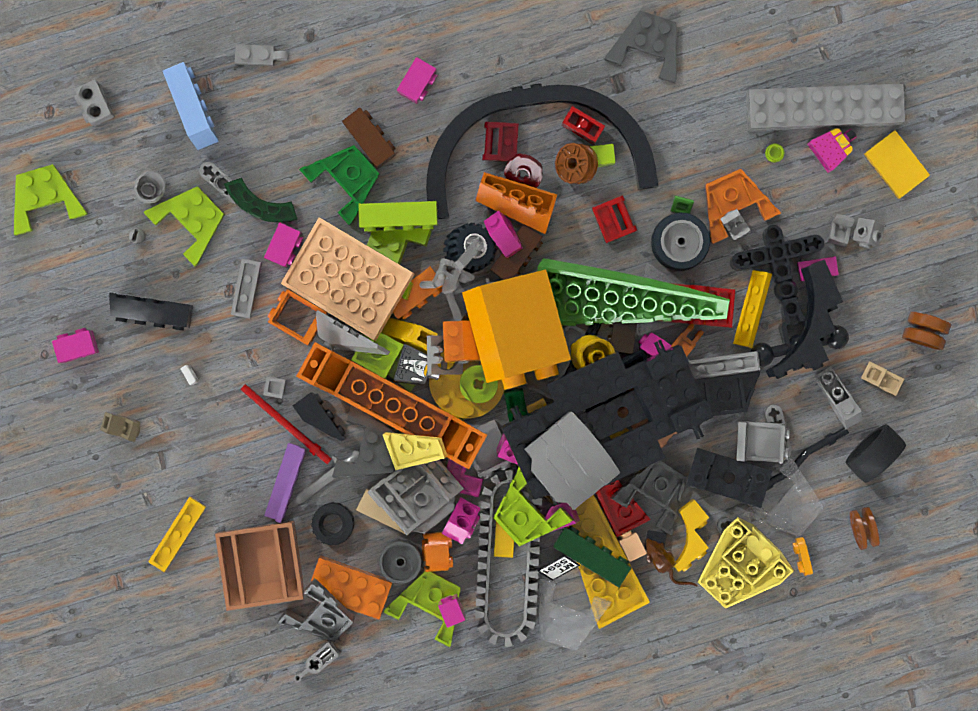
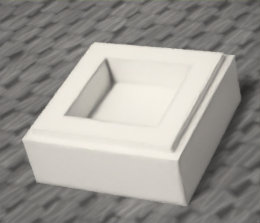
[180,365,199,385]

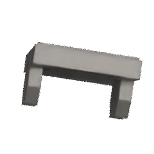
[427,336,469,375]

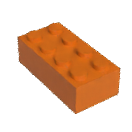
[311,556,392,620]

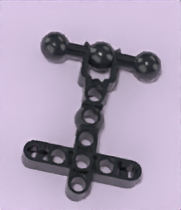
[730,225,849,367]

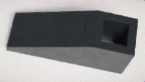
[292,392,346,442]

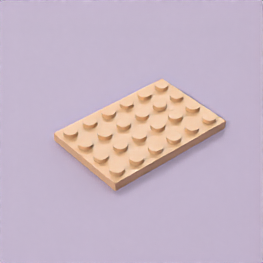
[281,218,415,341]

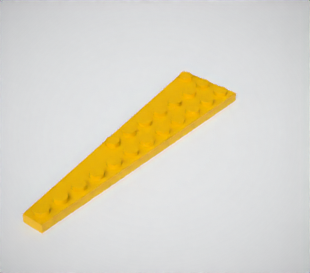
[526,398,650,629]

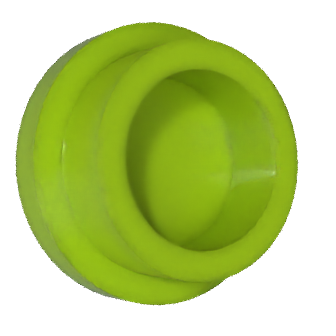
[765,143,785,163]

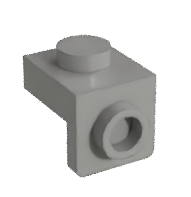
[721,209,751,241]
[827,214,855,248]

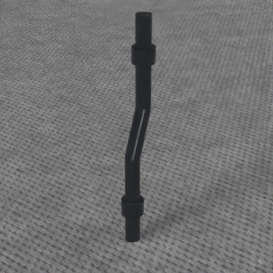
[767,427,849,491]

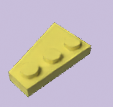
[383,432,448,470]

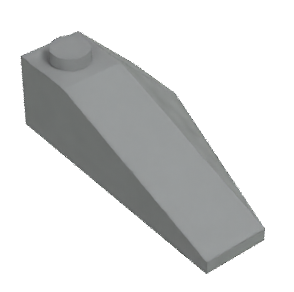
[316,310,390,355]

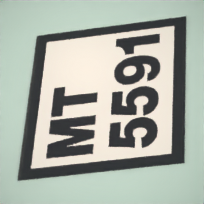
[537,555,580,581]

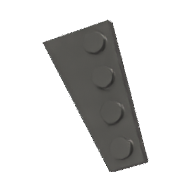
[523,325,587,400]

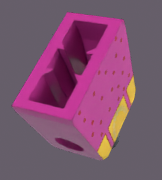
[807,128,857,173]

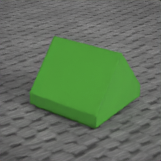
[671,195,694,214]

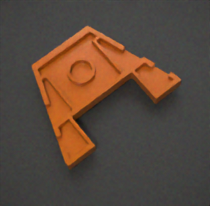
[705,169,781,244]

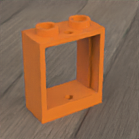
[268,289,329,346]

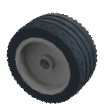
[651,213,710,271]

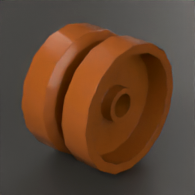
[902,312,952,350]

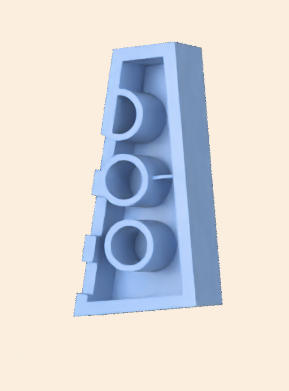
[163,62,219,150]

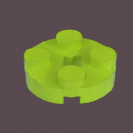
[460,365,498,403]

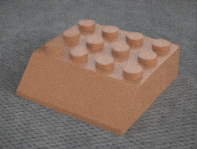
[215,521,304,611]

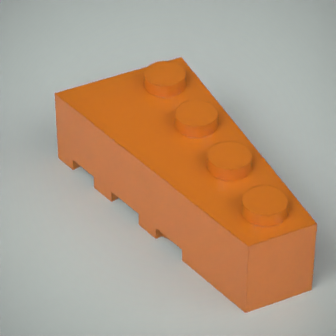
[475,172,557,234]

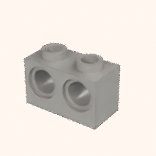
[74,79,115,126]

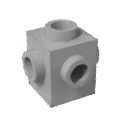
[853,218,885,249]

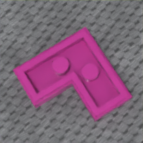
[447,459,483,498]

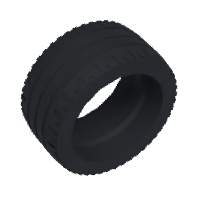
[845,424,906,483]

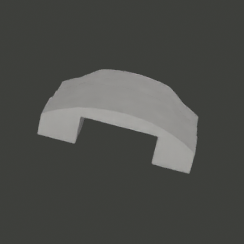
[525,412,620,510]
[367,460,464,535]

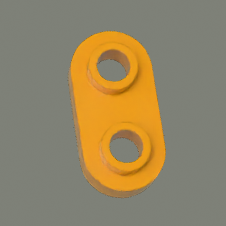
[792,537,813,576]

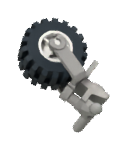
[419,223,497,294]

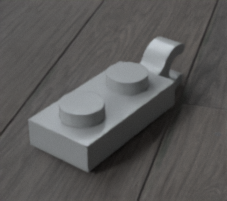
[235,44,288,66]

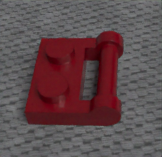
[482,122,519,162]

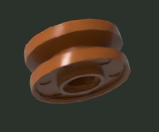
[555,143,598,184]
[850,507,880,550]

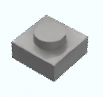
[263,376,286,399]

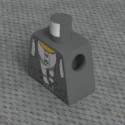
[393,344,439,385]

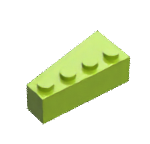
[359,201,438,232]

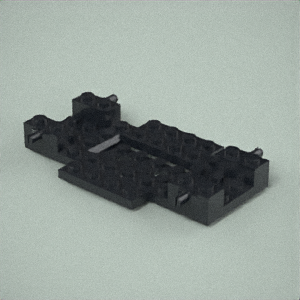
[501,340,713,505]

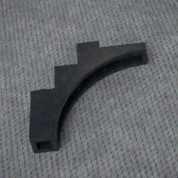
[766,259,843,379]

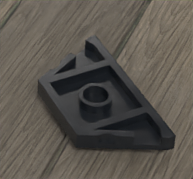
[695,371,760,416]

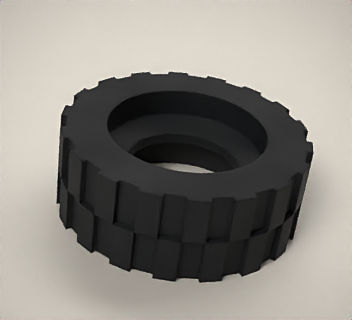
[311,502,355,546]

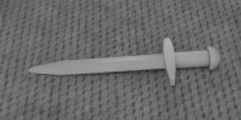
[288,451,359,509]

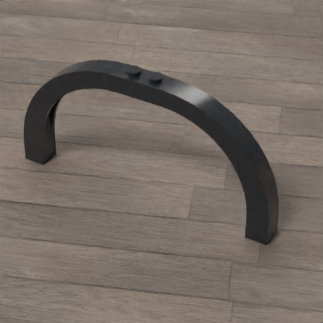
[426,83,658,220]

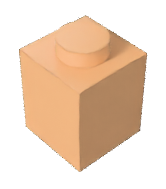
[618,530,647,562]

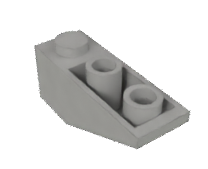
[815,367,862,429]

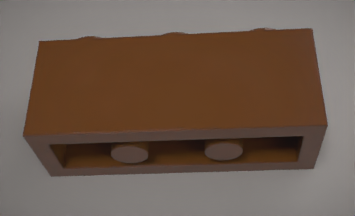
[342,108,396,169]
[490,224,543,280]

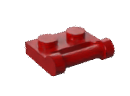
[591,195,638,244]

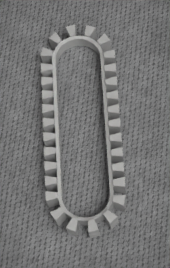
[475,469,542,647]

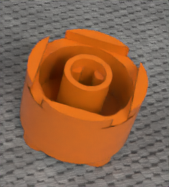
[422,532,453,572]

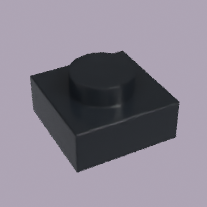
[644,530,667,550]

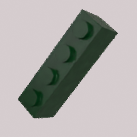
[552,525,631,588]

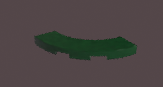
[224,177,298,223]

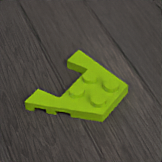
[14,164,88,236]
[143,186,225,267]
[367,228,432,300]
[494,467,574,546]
[384,571,461,647]

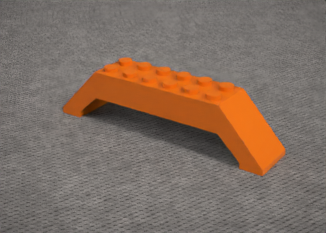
[296,342,487,469]

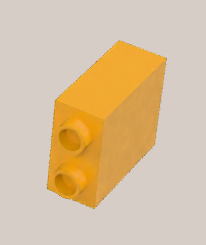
[462,270,571,390]

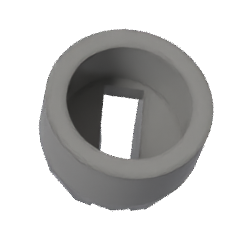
[129,228,145,244]

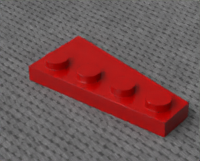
[596,480,651,537]

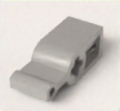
[293,640,340,683]

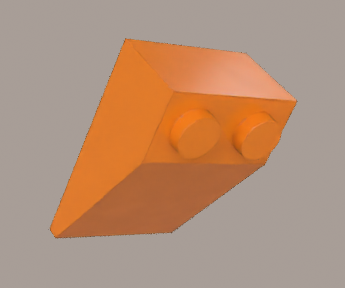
[443,321,480,362]

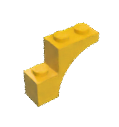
[674,499,709,572]

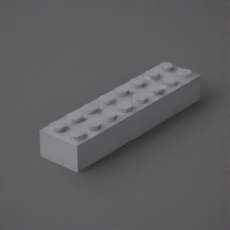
[746,84,905,131]

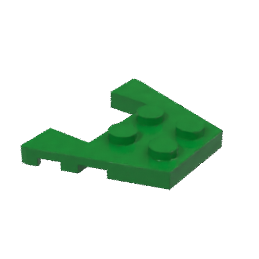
[299,145,380,226]

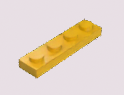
[733,270,772,348]
[148,497,206,572]

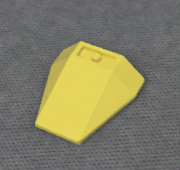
[698,517,794,609]

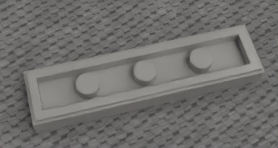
[688,351,761,379]

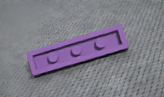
[264,443,307,523]

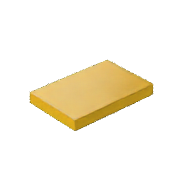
[864,130,930,199]

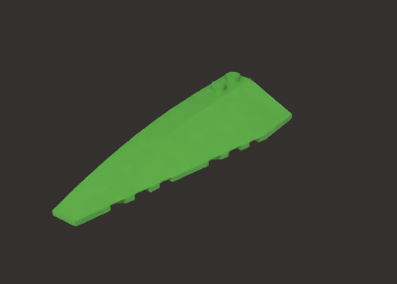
[537,258,730,326]

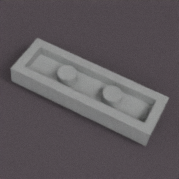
[231,258,261,319]

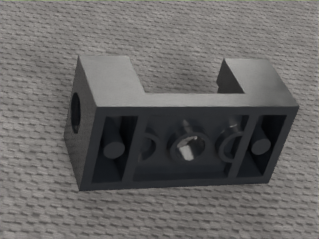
[686,448,772,508]

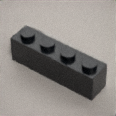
[109,293,193,331]

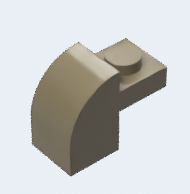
[100,412,140,442]

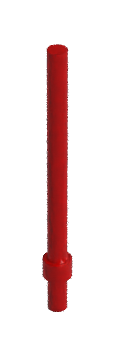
[241,384,332,464]

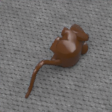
[646,538,698,587]

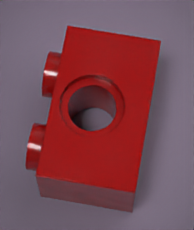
[561,106,605,145]

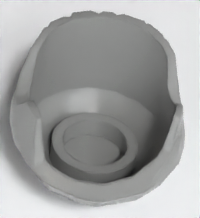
[134,170,166,203]

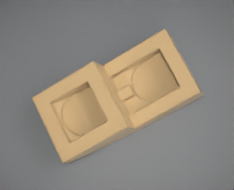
[861,361,905,397]

